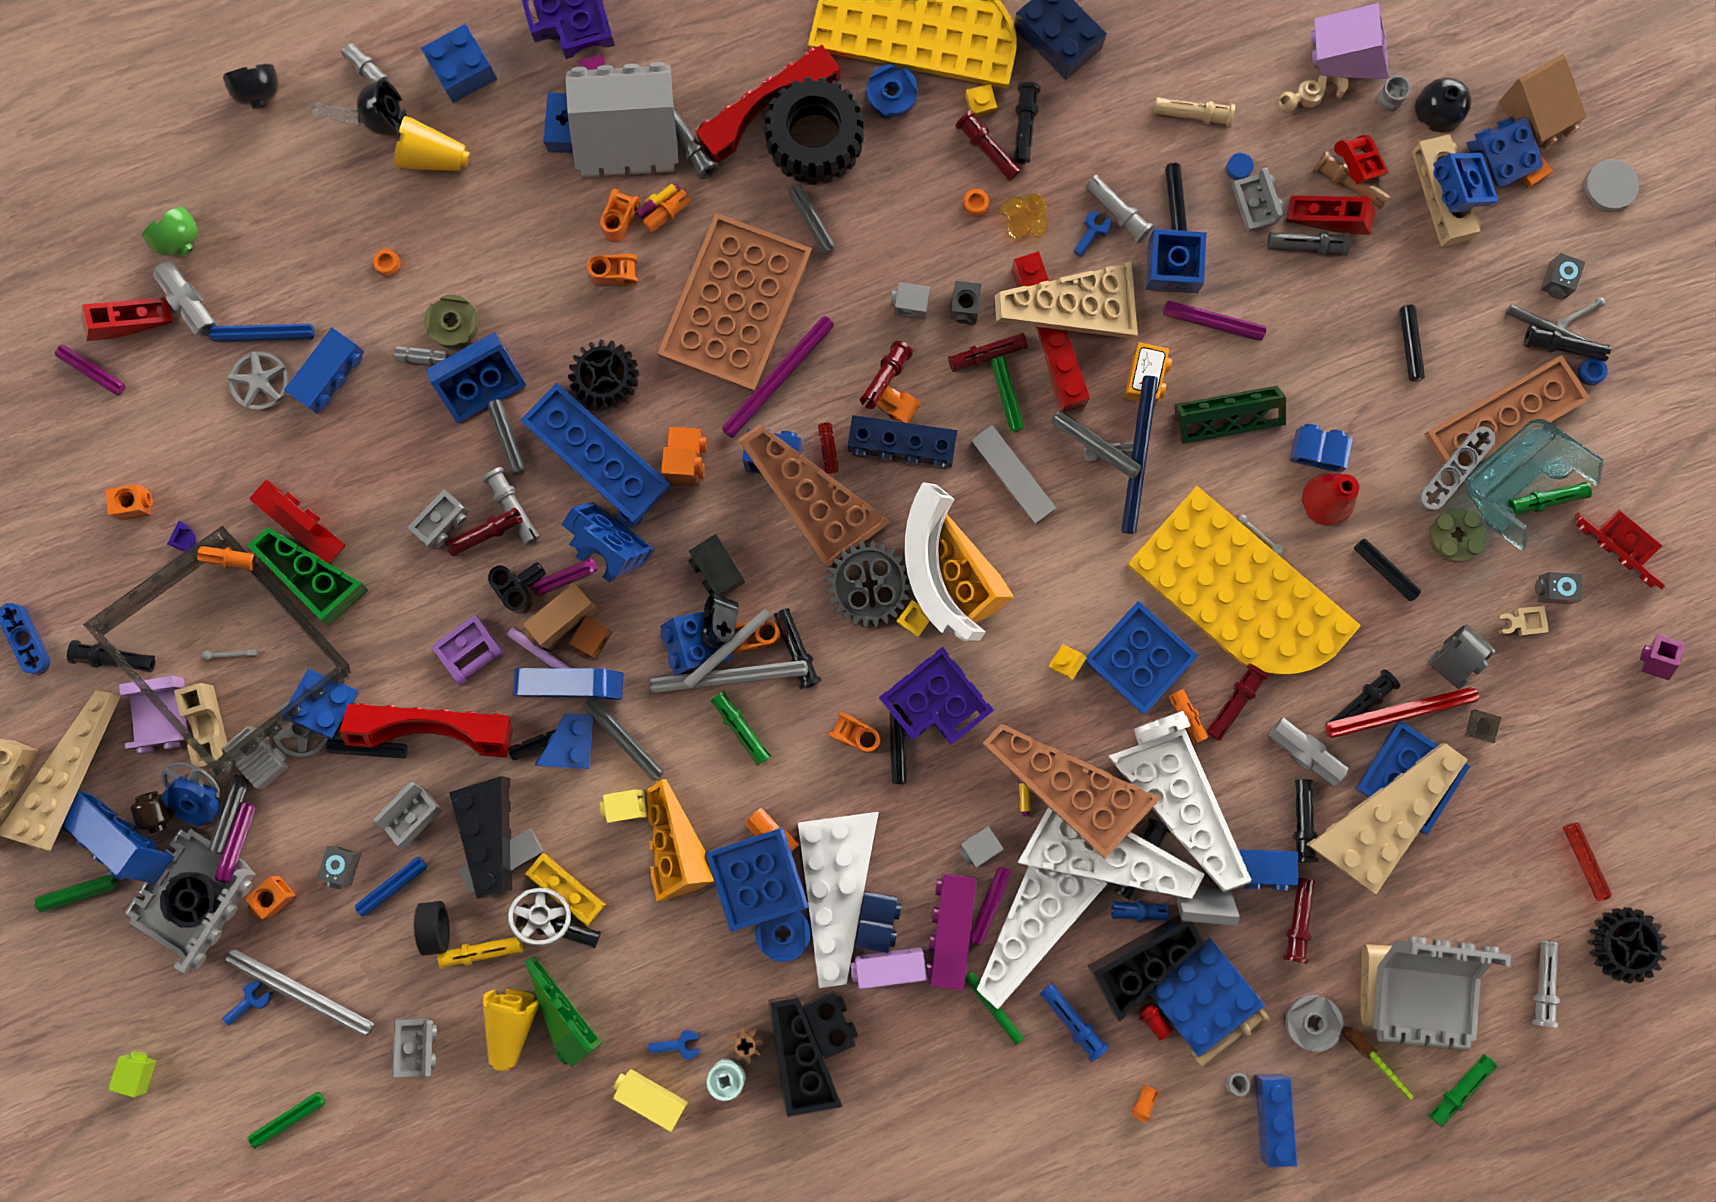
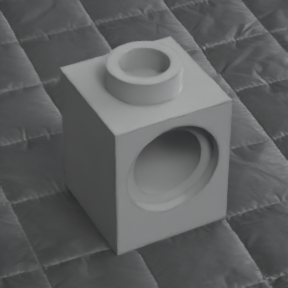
[890,282,930,320]
[959,826,1003,867]

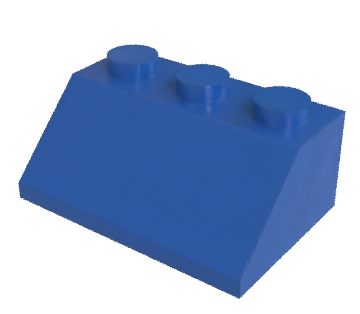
[426,332,526,424]

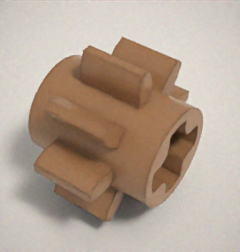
[729,1027,763,1063]

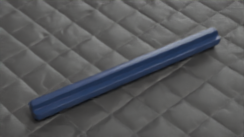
[1121,375,1158,534]

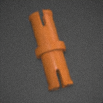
[1168,688,1209,744]

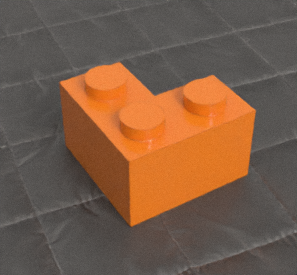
[661,427,707,486]

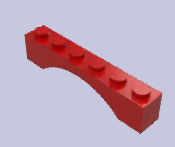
[696,45,841,163]
[1011,251,1090,412]
[340,703,513,758]

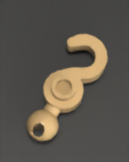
[1277,74,1348,113]

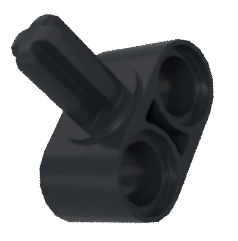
[488,562,546,614]

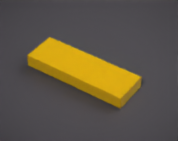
[525,853,606,926]

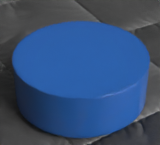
[1226,153,1254,180]
[1577,358,1608,385]

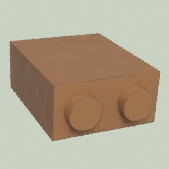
[523,583,600,651]

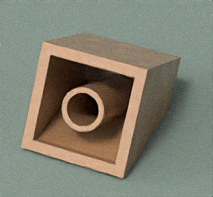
[1499,54,1586,150]

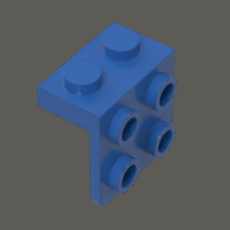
[1466,116,1543,187]
[660,612,733,676]

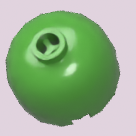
[141,206,198,257]

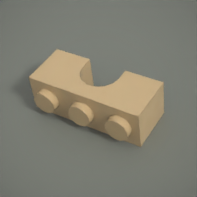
[174,683,232,770]

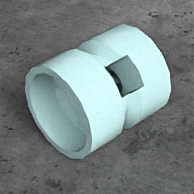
[707,1058,746,1101]

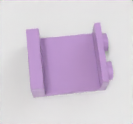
[119,676,191,754]

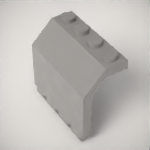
[566,62,679,178]
[125,828,256,973]
[1373,936,1511,1051]

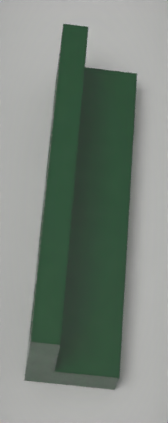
[1175,385,1286,444]

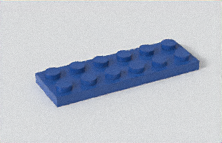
[520,383,671,525]

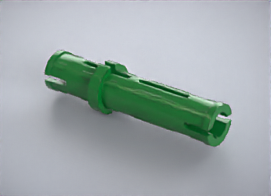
[1507,481,1592,516]
[710,691,771,766]
[1428,1054,1498,1128]

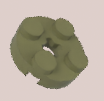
[424,295,479,348]
[1429,508,1486,563]

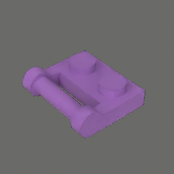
[432,615,505,686]

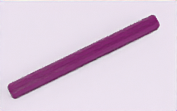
[722,316,834,438]

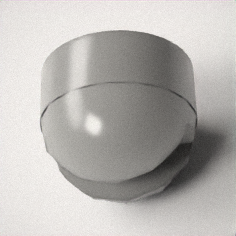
[1225,1073,1250,1096]

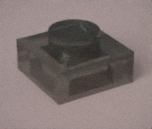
[1465,709,1501,744]

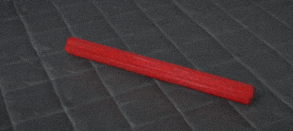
[1325,687,1479,738]

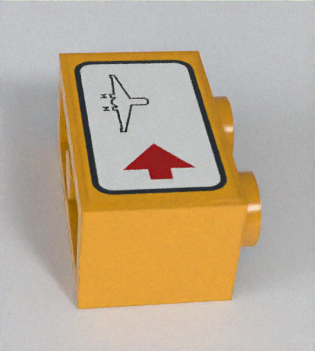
[1124,342,1172,406]

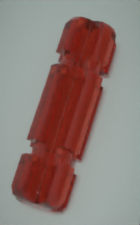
[818,422,839,474]

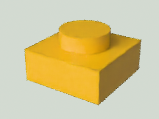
[965,84,997,117]
[896,600,930,638]
[1048,644,1087,680]

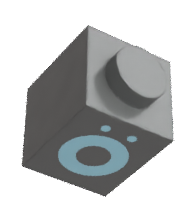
[1540,253,1586,298]
[1535,572,1582,604]
[317,846,361,889]

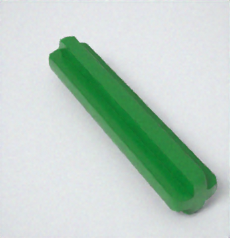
[991,356,1024,433]
[34,874,118,912]
[248,1092,326,1149]

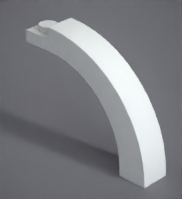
[905,482,985,642]

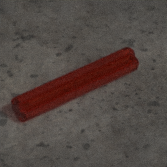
[1563,822,1612,901]

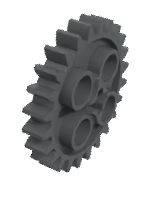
[825,541,912,627]

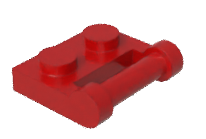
[1334,134,1389,185]

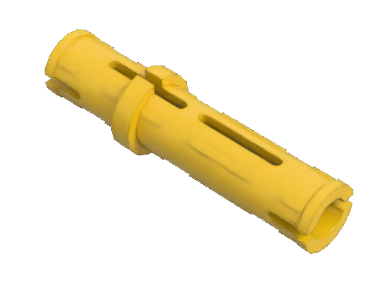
[437,937,523,969]

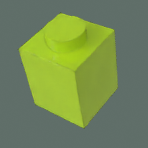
[108,1051,157,1098]

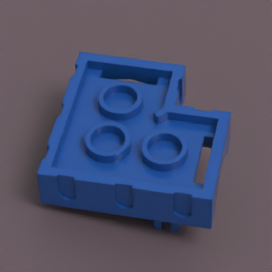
[561,502,655,583]

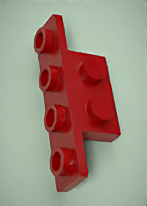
[250,480,346,564]
[1575,509,1665,590]

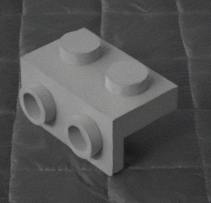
[1231,168,1284,233]
[407,489,469,550]
[373,782,442,850]
[391,1018,437,1078]

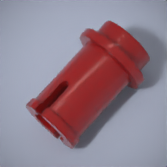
[1138,1003,1173,1041]

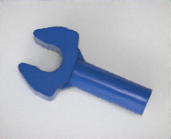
[1073,210,1110,257]
[222,981,273,1025]
[648,1030,701,1060]

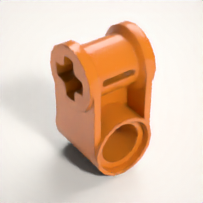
[600,188,640,242]
[587,253,638,286]
[732,620,781,653]
[827,711,881,753]

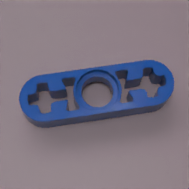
[0,603,50,675]

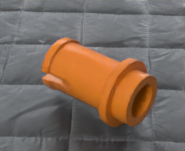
[1131,1085,1160,1123]

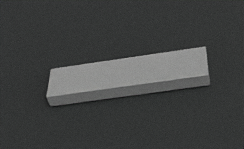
[971,425,1056,525]

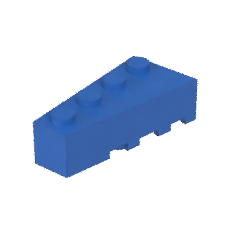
[61,790,174,884]

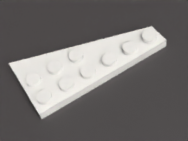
[1108,729,1251,892]
[1017,807,1205,899]
[798,812,879,988]
[977,866,1107,1009]

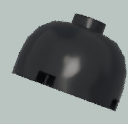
[223,64,279,109]
[1415,77,1471,133]
[357,81,407,135]
[160,872,221,928]

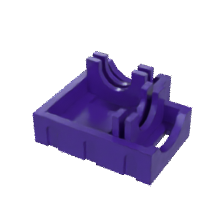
[522,0,615,59]
[879,647,994,745]

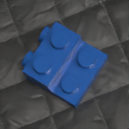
[1433,153,1499,212]

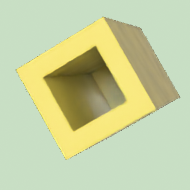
[613,1069,688,1132]

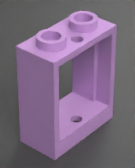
[851,947,926,989]

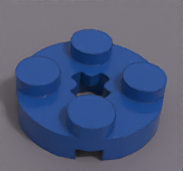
[866,65,917,119]
[162,776,219,826]
[755,911,811,962]

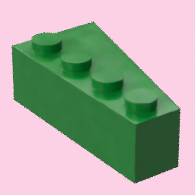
[247,527,368,626]

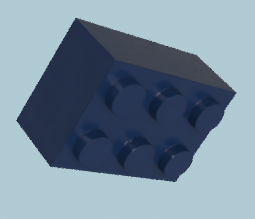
[1014,0,1107,80]

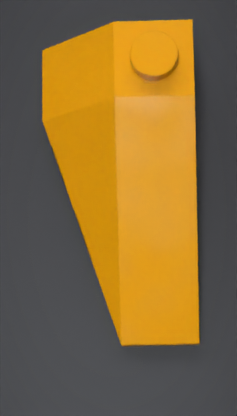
[938,514,1014,623]
[647,779,714,902]

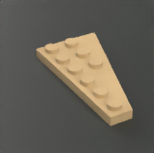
[995,261,1138,339]
[0,690,120,851]
[1306,743,1468,894]

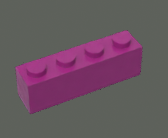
[926,873,977,990]

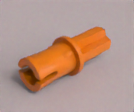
[643,189,691,232]
[197,546,256,571]

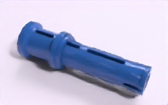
[1039,982,1110,1062]

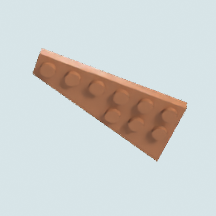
[738,424,891,568]
[982,724,1161,859]

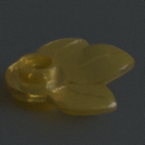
[998,193,1048,238]

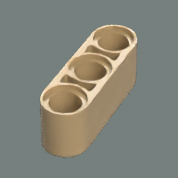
[1361,944,1392,1026]

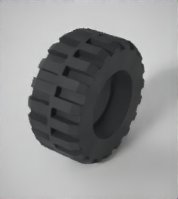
[764,77,864,184]

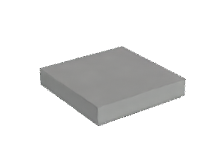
[1176,885,1239,926]

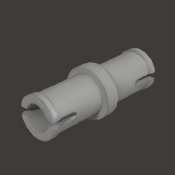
[342,44,389,83]

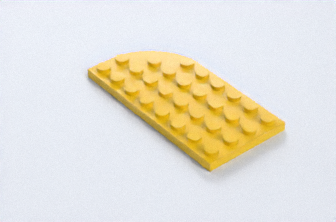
[808,0,1017,89]
[1126,486,1361,675]

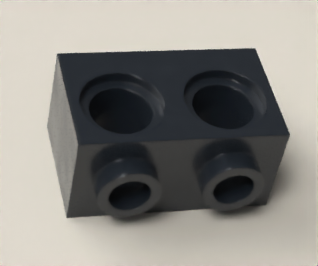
[803,991,858,1059]

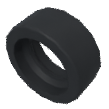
[414,901,450,956]

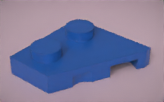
[535,713,593,769]

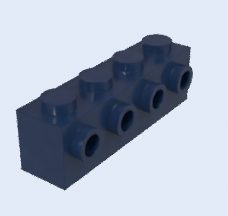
[848,415,957,469]

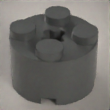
[1428,624,1496,690]

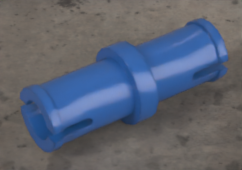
[1111,900,1169,922]

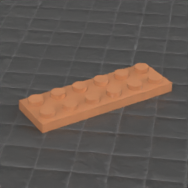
[1424,355,1590,479]

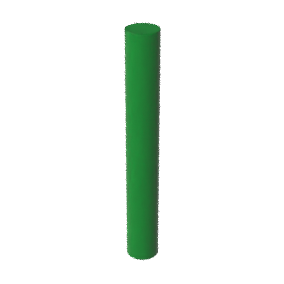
[965,971,1024,1045]

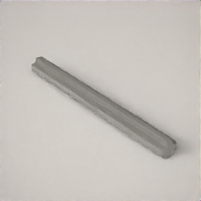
[650,660,808,693]
[225,950,374,1037]

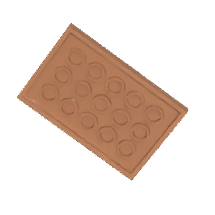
[657,213,812,392]

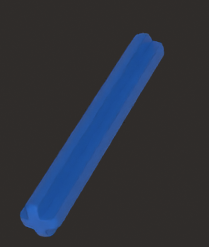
[209,323,315,342]

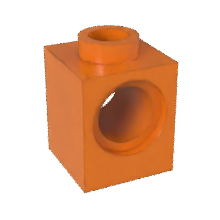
[105,484,153,520]
[245,876,297,920]

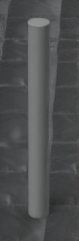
[684,608,771,689]

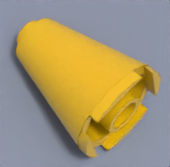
[394,116,470,171]
[482,989,539,1071]

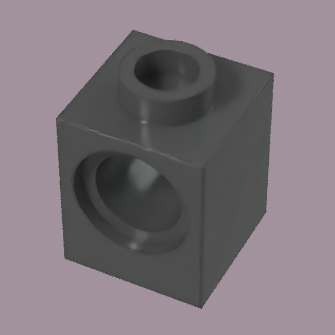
[951,281,981,324]

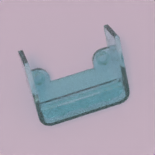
[1466,419,1604,551]

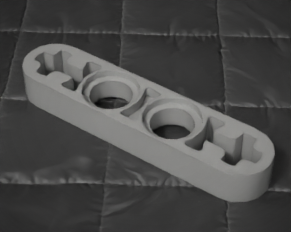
[1417,427,1496,512]

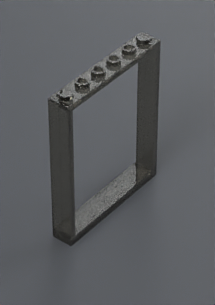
[83,526,351,776]

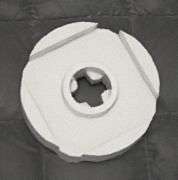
[1134,711,1190,745]

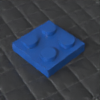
[281,669,359,740]

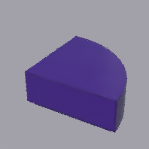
[167,521,197,556]

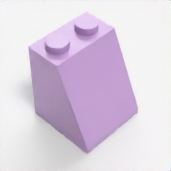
[1311,3,1389,79]

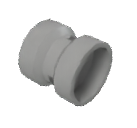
[1377,75,1411,111]

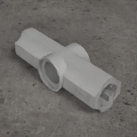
[152,261,217,337]
[1267,717,1349,787]

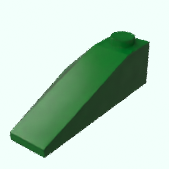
[525,956,602,1068]

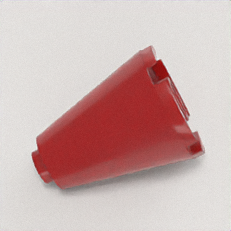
[1301,473,1360,526]

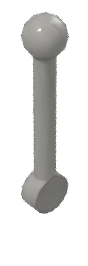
[1555,297,1605,328]
[1238,515,1283,555]
[202,650,258,661]

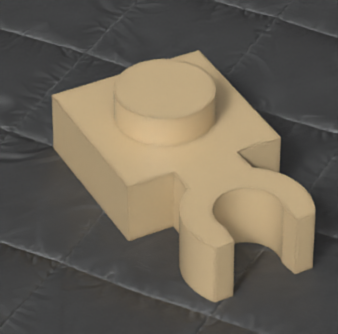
[1496,606,1549,636]

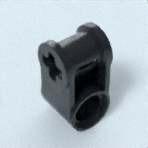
[701,594,739,649]

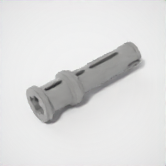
[1085,175,1154,243]
[481,467,540,545]
[1532,941,1560,1028]

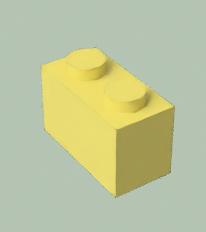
[600,789,648,823]

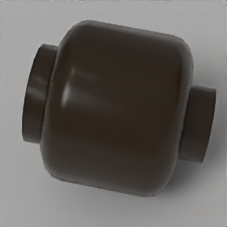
[130,791,173,833]

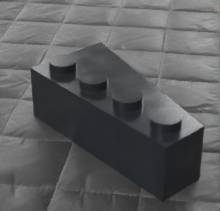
[449,776,512,899]
[1087,915,1204,1022]
[768,995,843,1117]

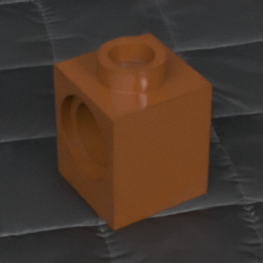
[569,616,613,660]

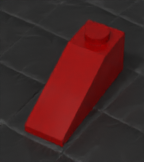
[1286,195,1376,235]
[81,297,172,341]

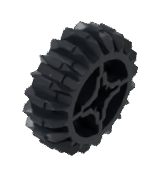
[568,339,640,411]
[1587,907,1669,983]

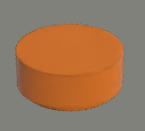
[963,189,989,217]
[373,249,401,277]

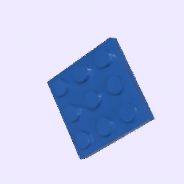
[1084,601,1199,715]
[1355,721,1470,835]
[705,827,809,932]
[1149,938,1265,1057]

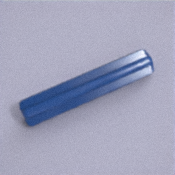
[355,857,427,917]

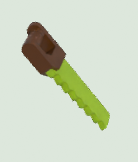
[1342,1026,1414,1100]

